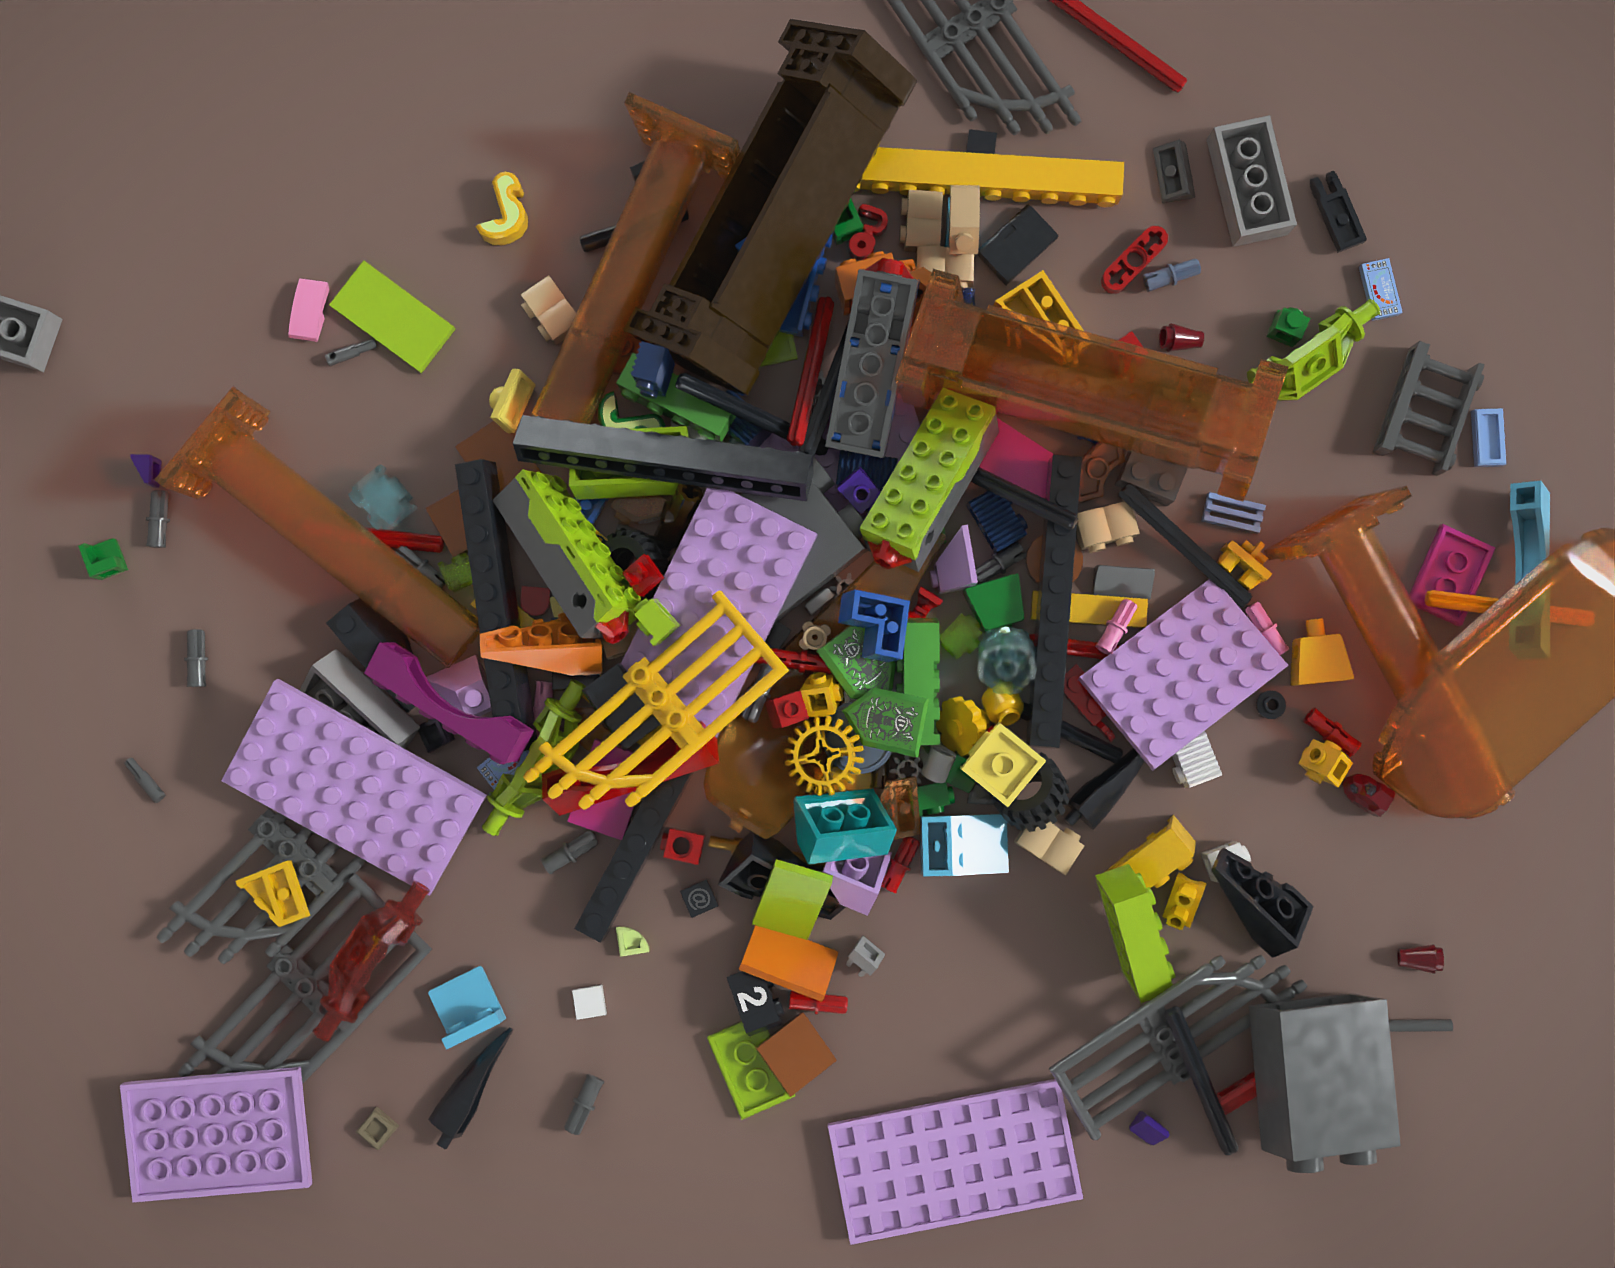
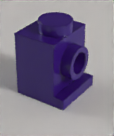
[837,466,881,514]

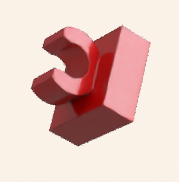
[622,554,664,597]

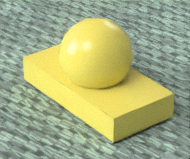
[489,369,536,433]

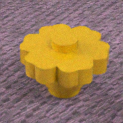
[936,696,990,757]

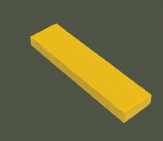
[1030,590,1148,628]

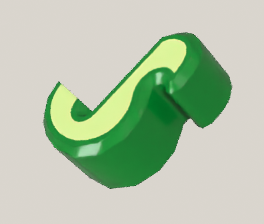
[598,391,666,429]

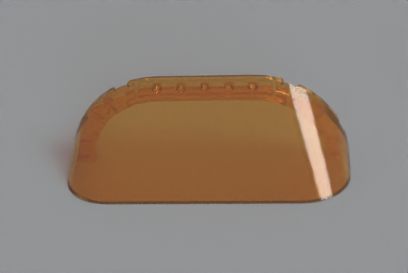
[1372,528,1615,818]

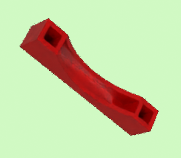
[542,721,719,816]

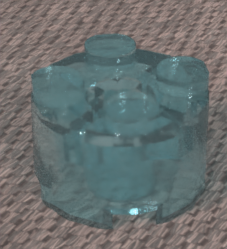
[348,464,418,531]
[977,627,1037,695]

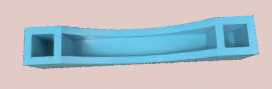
[1508,480,1550,659]

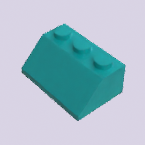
[793,789,897,864]

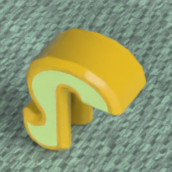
[475,172,528,246]

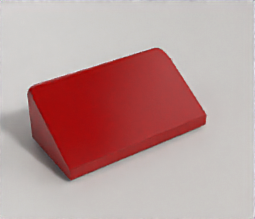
[1217,1071,1257,1115]

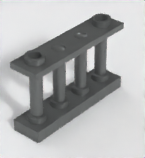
[1373,341,1485,476]

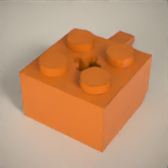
[835,251,916,316]

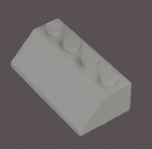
[300,649,420,749]

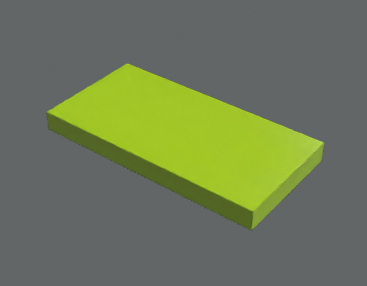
[329,260,456,374]

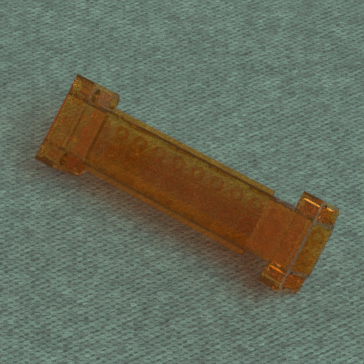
[895,269,1288,502]

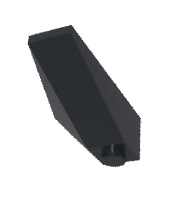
[326,588,416,713]
[718,828,846,920]
[1211,848,1314,958]

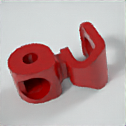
[849,204,888,261]
[908,586,943,618]

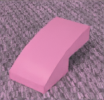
[288,278,330,342]

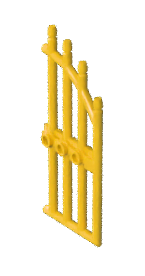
[523,591,789,810]

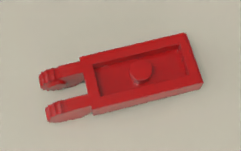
[1064,664,1116,742]

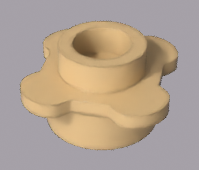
[799,621,831,650]

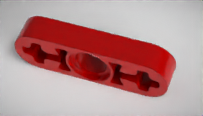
[1101,226,1168,294]

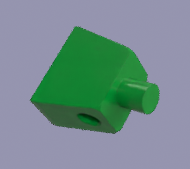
[963,573,1024,645]

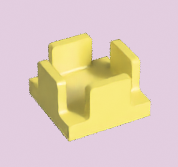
[961,722,1046,807]

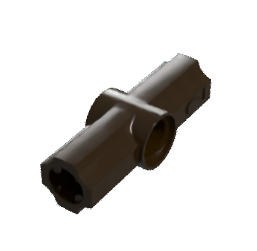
[654,484,703,551]

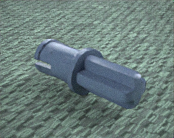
[1143,259,1201,292]

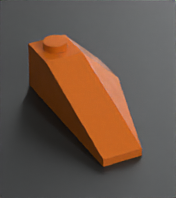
[479,613,602,676]

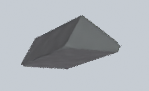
[1153,139,1195,203]
[1093,565,1155,600]

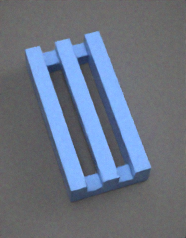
[1201,492,1266,534]

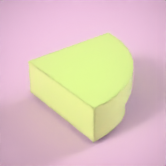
[616,926,650,957]

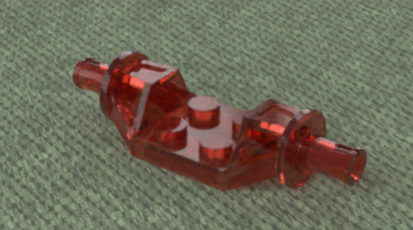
[313,880,430,1042]

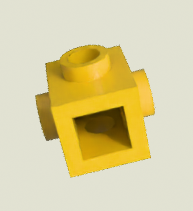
[799,672,843,717]
[1298,739,1353,787]

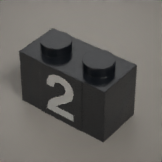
[726,971,785,1037]

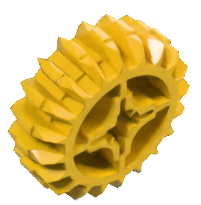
[784,716,864,796]

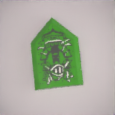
[816,625,896,699]
[842,688,929,757]

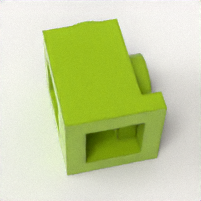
[633,598,681,646]

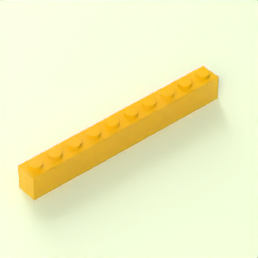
[854,147,1124,207]

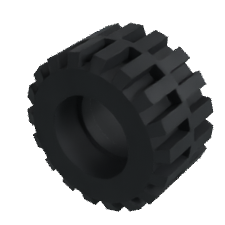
[601,530,671,602]
[989,750,1070,832]

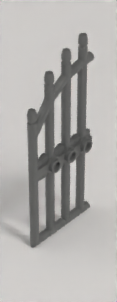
[887,0,1081,135]
[156,808,367,964]
[178,874,432,1084]
[1049,955,1307,1140]

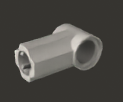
[918,744,956,783]

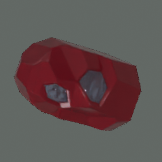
[1341,773,1396,817]

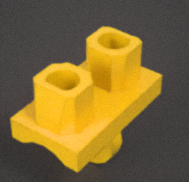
[1217,540,1272,591]
[1162,872,1207,930]

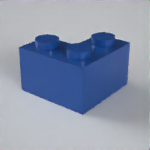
[838,589,910,662]

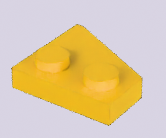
[235,860,311,927]

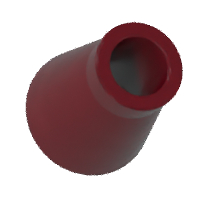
[1159,323,1204,352]
[1397,944,1444,974]

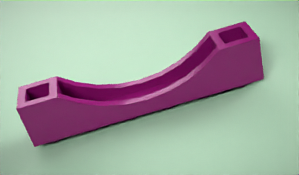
[364,642,534,765]

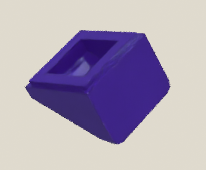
[130,454,162,488]
[1129,1111,1170,1145]

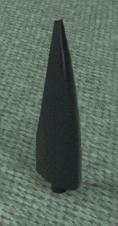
[1064,748,1144,830]
[428,1027,514,1149]

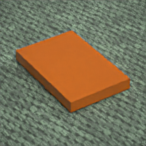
[739,925,839,1002]

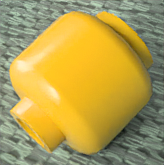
[981,682,1024,726]

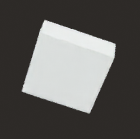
[572,985,607,1020]

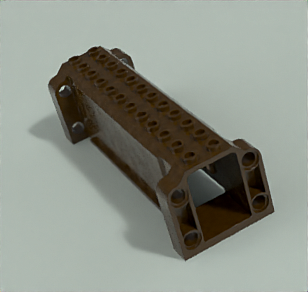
[623,19,917,396]

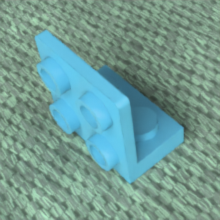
[428,966,506,1050]

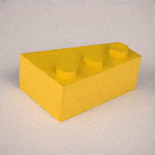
[992,270,1091,365]
[1105,815,1196,888]

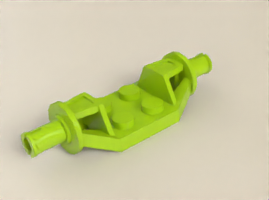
[1230,299,1381,411]
[482,679,586,836]

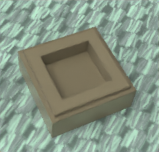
[356,1107,399,1151]

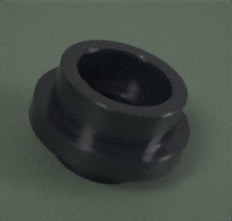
[1256,690,1286,719]

